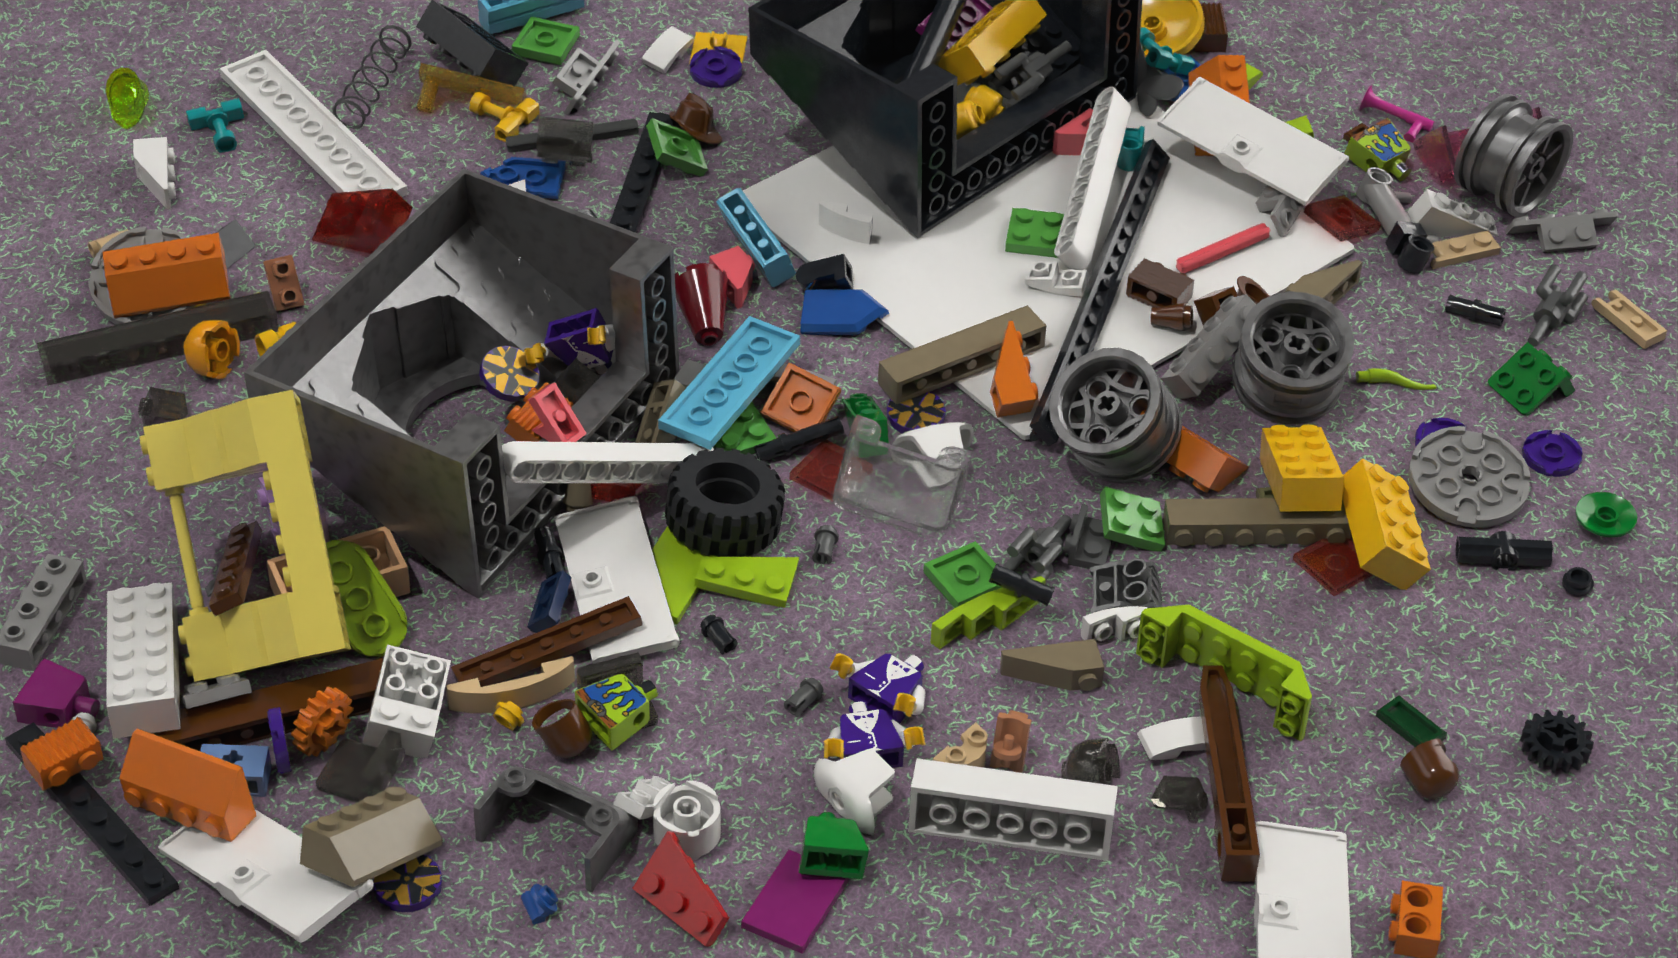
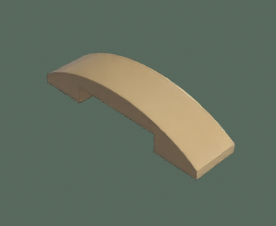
[446,656,575,713]

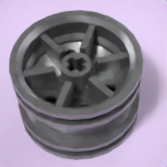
[1454,94,1574,218]

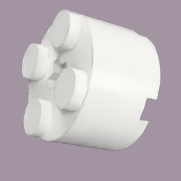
[653,781,721,861]

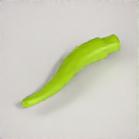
[1356,368,1437,390]

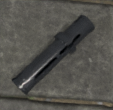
[754,416,844,462]

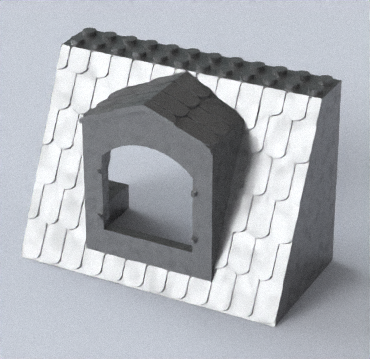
[244,168,680,599]

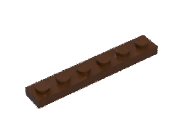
[209,521,262,616]
[451,596,642,687]

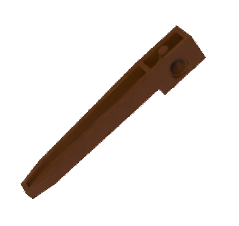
[1199,665,1260,882]

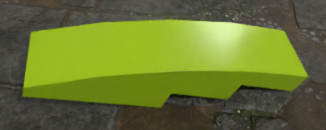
[930,576,1046,650]

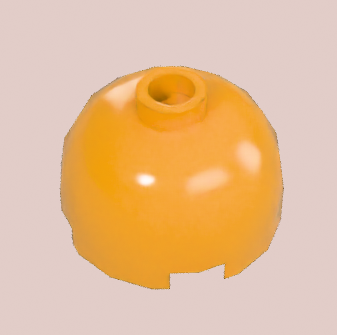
[183,320,240,379]

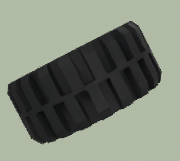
[665,448,785,557]

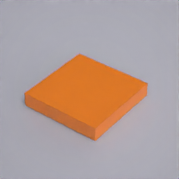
[760,362,841,432]

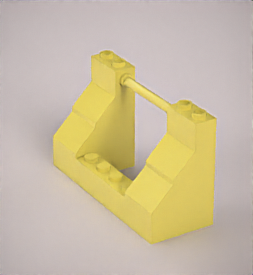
[140,390,351,682]

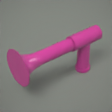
[1359,85,1435,143]

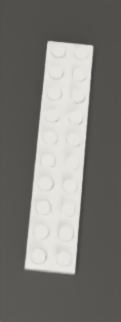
[220,50,408,215]

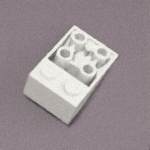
[362,644,451,758]

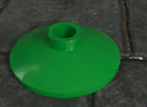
[1575,492,1637,537]

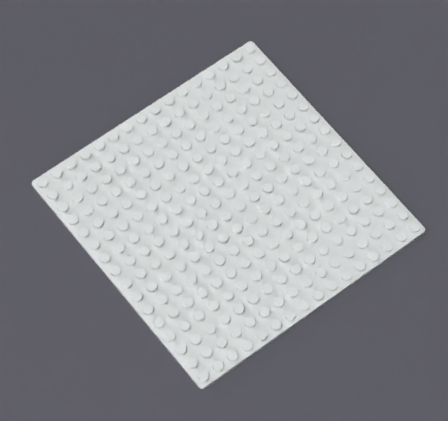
[743,82,1354,440]

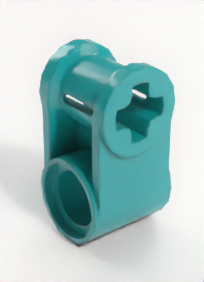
[1116,126,1145,171]

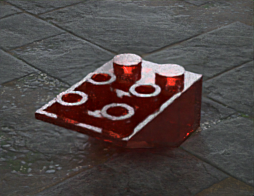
[312,188,413,254]

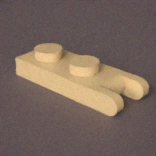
[1430,230,1501,269]
[1592,290,1667,349]

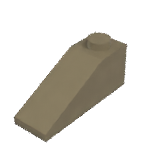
[1285,260,1363,305]
[635,379,686,443]
[1000,639,1104,691]

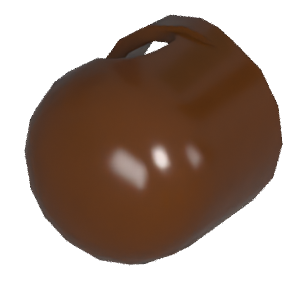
[532,699,592,759]
[1400,739,1460,800]

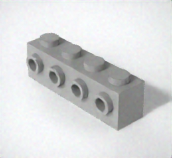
[1161,294,1256,399]
[0,554,87,671]

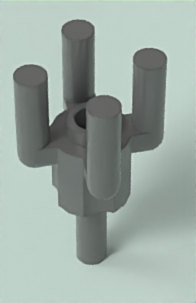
[988,41,1072,108]
[1527,264,1588,346]
[1002,515,1072,580]

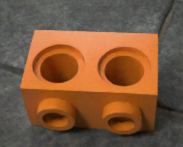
[1388,880,1443,958]

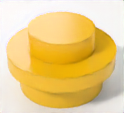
[493,701,524,731]

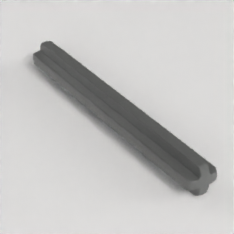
[506,119,639,152]

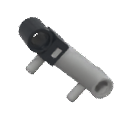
[1356,167,1439,274]

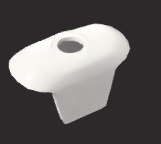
[891,422,974,488]
[814,749,895,835]

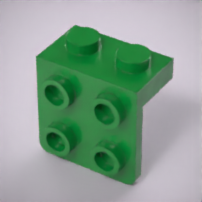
[1488,342,1575,415]

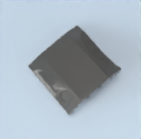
[1090,558,1162,613]

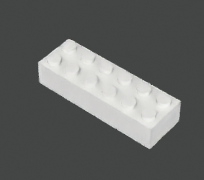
[106,582,181,739]
[908,758,1118,861]

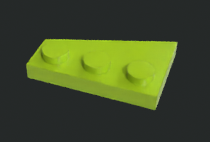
[694,557,800,608]

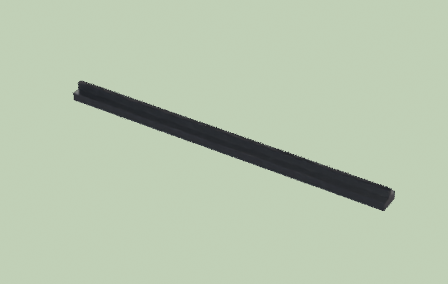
[1029,139,1170,446]

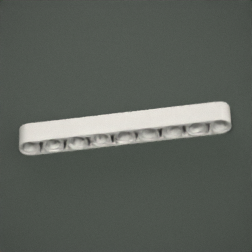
[1054,87,1131,270]
[502,441,714,483]

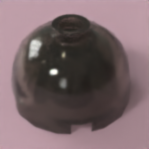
[1061,738,1120,785]

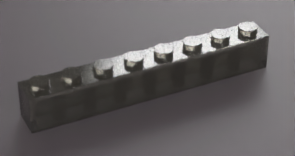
[37,291,278,385]

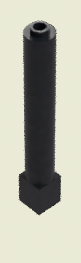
[900,0,967,83]

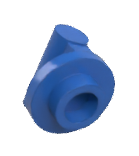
[521,884,558,925]

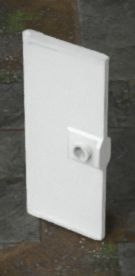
[1157,77,1349,206]
[554,496,680,666]
[158,809,374,943]
[1254,821,1352,958]

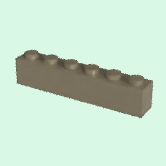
[878,305,1047,404]
[1163,498,1351,547]

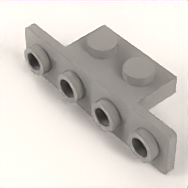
[552,39,620,115]
[1256,185,1304,237]
[1505,209,1618,253]

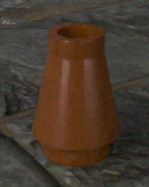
[1151,303,1193,331]

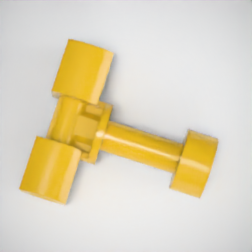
[469,92,539,142]

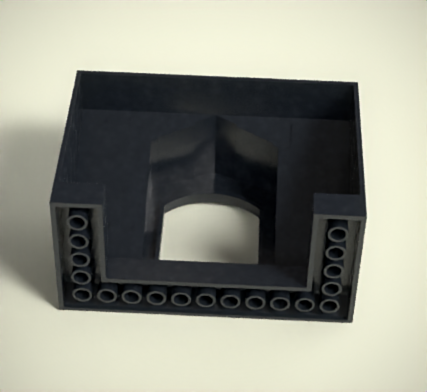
[748,0,1142,238]

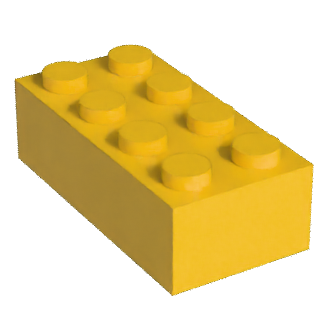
[938,0,1047,86]
[1260,424,1344,512]
[1342,458,1431,590]

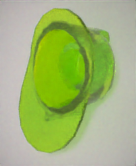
[105,67,149,129]

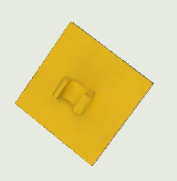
[689,31,748,64]

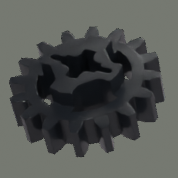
[1520,710,1594,773]

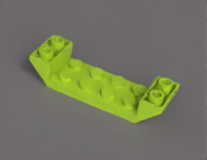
[1136,604,1312,741]

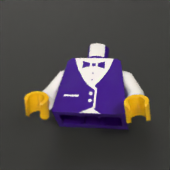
[524,308,615,374]
[829,653,926,724]
[824,702,925,768]

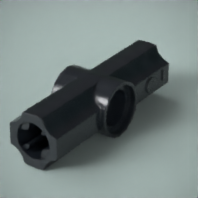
[1455,531,1553,571]

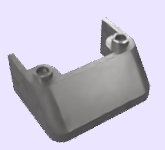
[473,767,638,893]

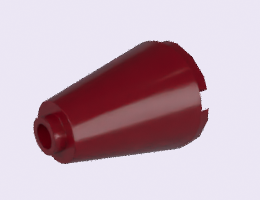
[675,263,728,346]

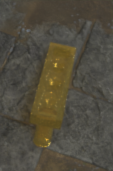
[416,63,527,113]

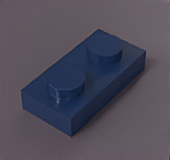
[527,570,572,633]

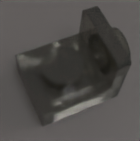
[138,387,188,427]
[1151,776,1208,823]

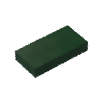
[1376,695,1447,747]

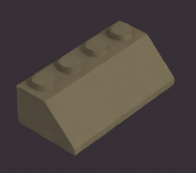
[300,786,443,887]

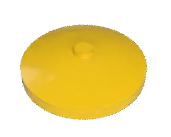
[1141,0,1205,57]

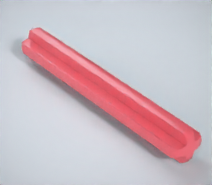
[1176,223,1270,274]

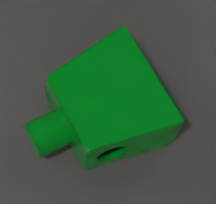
[799,812,869,879]

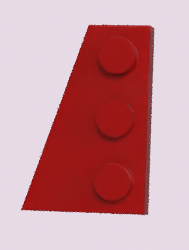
[632,831,729,947]

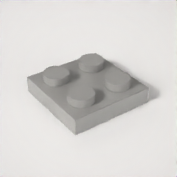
[180,673,252,709]

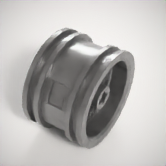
[1232,291,1354,424]
[1049,348,1182,483]

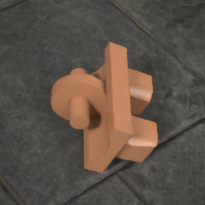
[263,255,305,312]
[990,710,1032,773]

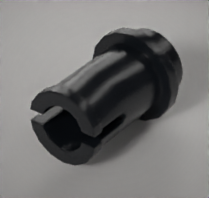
[700,615,738,655]

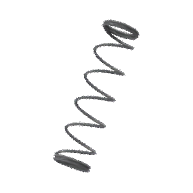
[332,25,411,129]

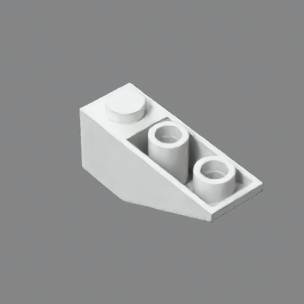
[133,137,176,209]
[1407,189,1498,237]

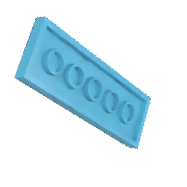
[658,316,800,450]

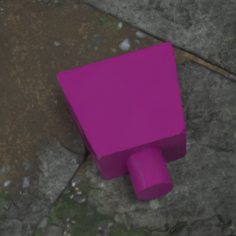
[13,658,100,728]

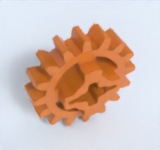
[291,687,353,757]

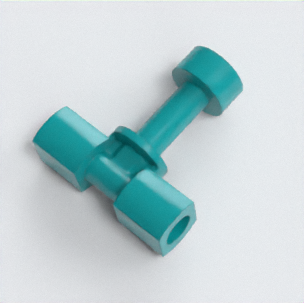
[1140,27,1195,75]
[186,98,244,153]

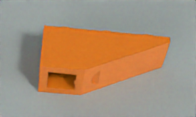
[990,321,1038,418]

